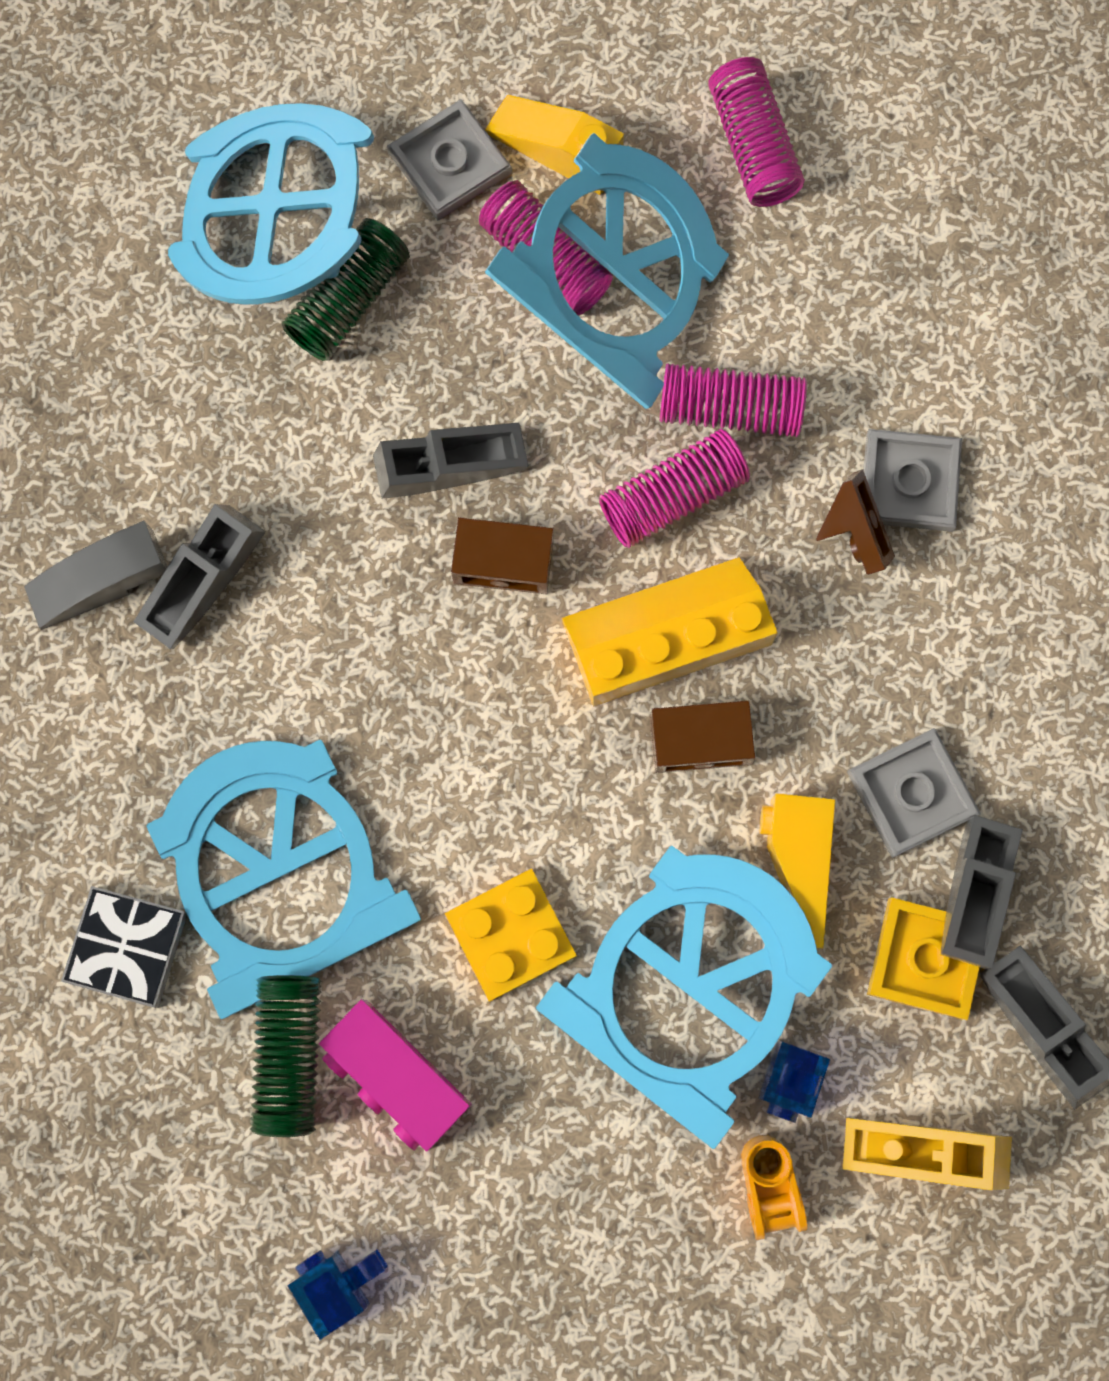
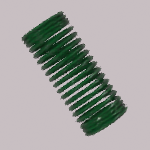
[282,218,410,361]
[250,975,322,1137]

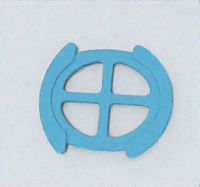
[168,103,374,305]

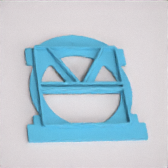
[485,133,729,409]
[146,740,421,1019]
[536,846,832,1149]

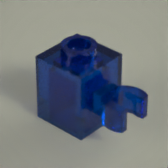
[758,1041,830,1123]
[287,1249,388,1340]

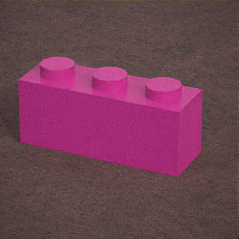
[319,999,472,1152]

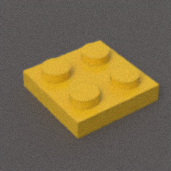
[444,868,577,1002]
[867,897,979,1020]

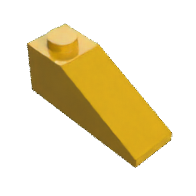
[485,95,624,195]
[759,793,835,951]
[843,1118,1012,1191]

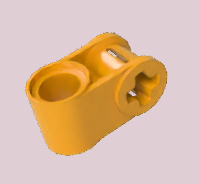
[741,1135,807,1240]

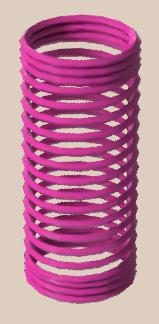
[708,57,805,207]
[479,180,613,316]
[659,363,807,437]
[599,429,750,548]

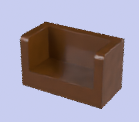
[451,517,554,595]
[650,701,755,773]

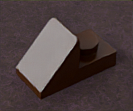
[816,469,895,575]

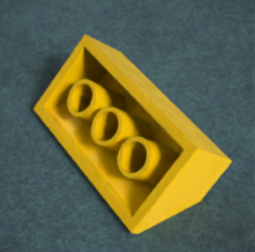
[562,557,778,707]

